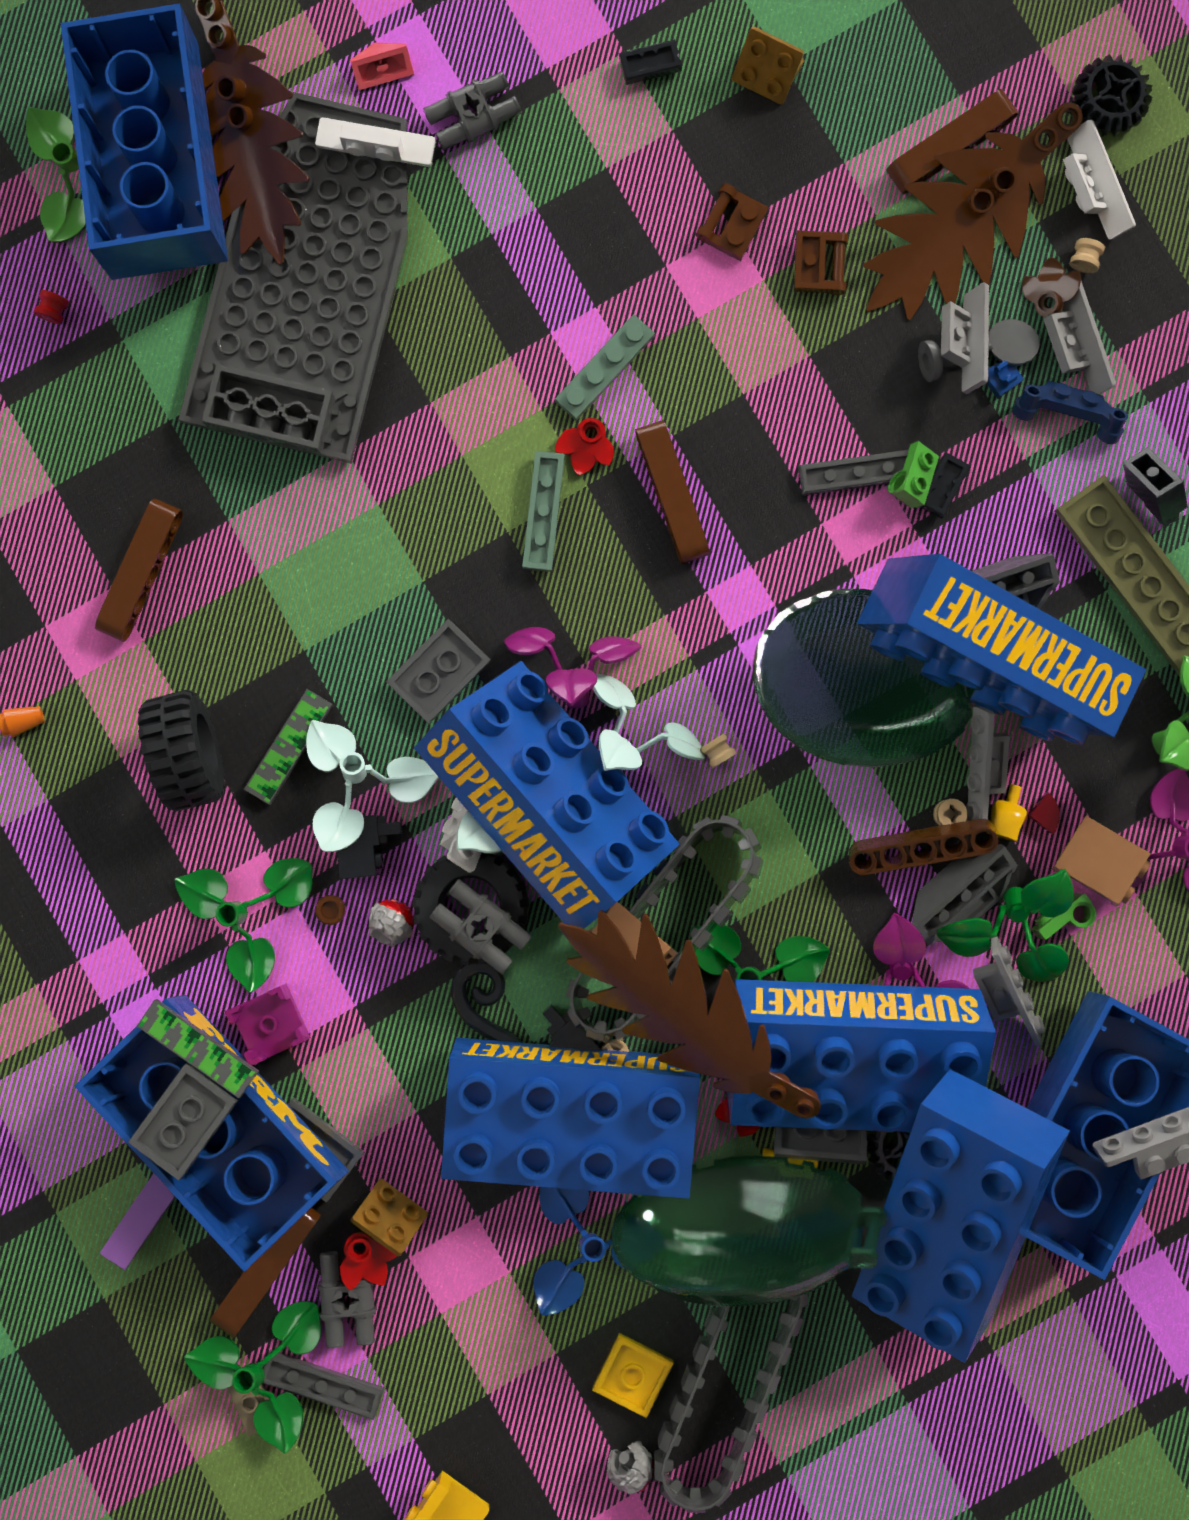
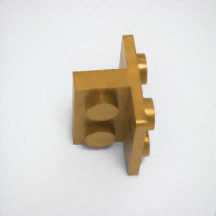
[731,26,804,104]
[350,1178,428,1256]

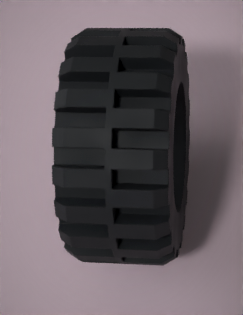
[138,690,225,812]
[412,852,529,965]

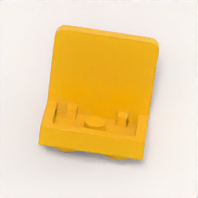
[404,1471,489,1520]

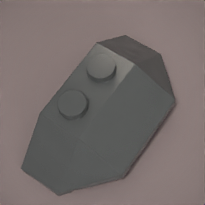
[972,553,1060,609]
[912,844,1018,946]

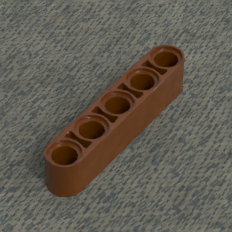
[886,89,1019,195]
[635,420,710,564]
[95,498,183,642]
[849,819,998,875]
[209,1208,321,1338]

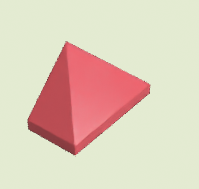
[350,43,414,90]

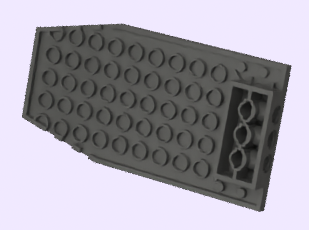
[179,92,408,464]

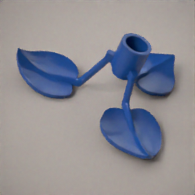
[534,1187,665,1315]

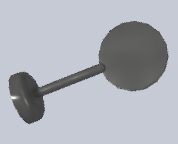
[918,319,1040,382]

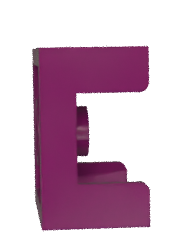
[225,983,311,1066]

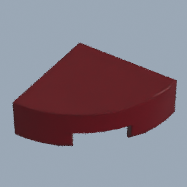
[1027,792,1060,834]

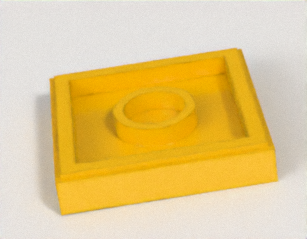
[592,1333,674,1418]

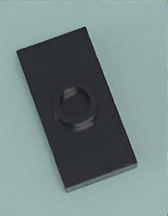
[619,39,682,85]
[920,452,971,519]

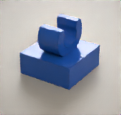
[987,360,1024,399]

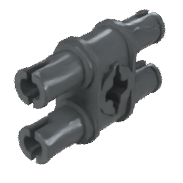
[423,71,522,151]
[429,879,532,974]
[317,1248,377,1348]

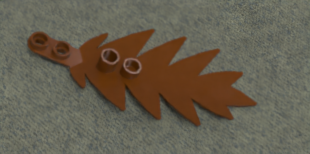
[195,0,309,264]
[863,102,1083,320]
[558,910,821,1118]

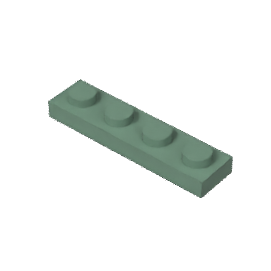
[555,314,655,421]
[522,451,565,572]

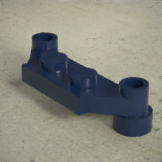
[1012,381,1128,444]

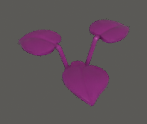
[503,627,641,709]
[1131,768,1189,892]
[873,913,970,989]

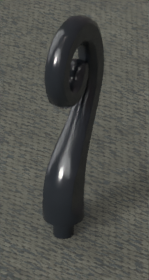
[451,963,523,1043]

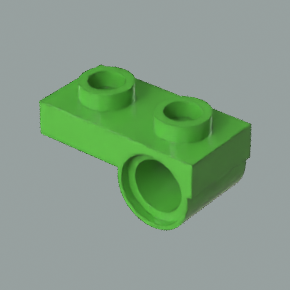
[888,441,939,508]
[1031,892,1096,940]

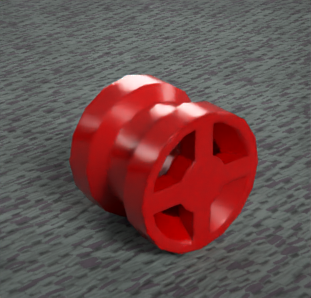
[33,290,69,325]

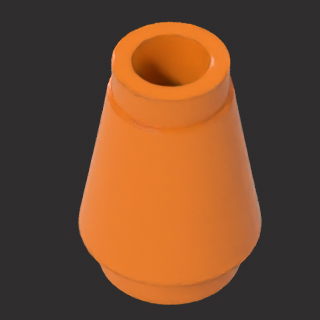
[0,706,45,738]

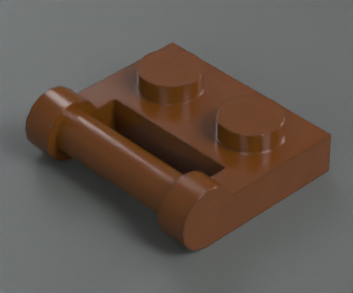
[695,183,769,262]
[794,230,848,295]

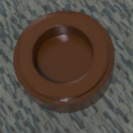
[315,895,346,925]

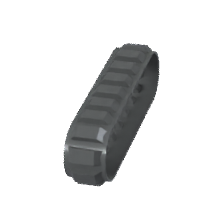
[565,815,764,1043]
[654,1248,808,1513]

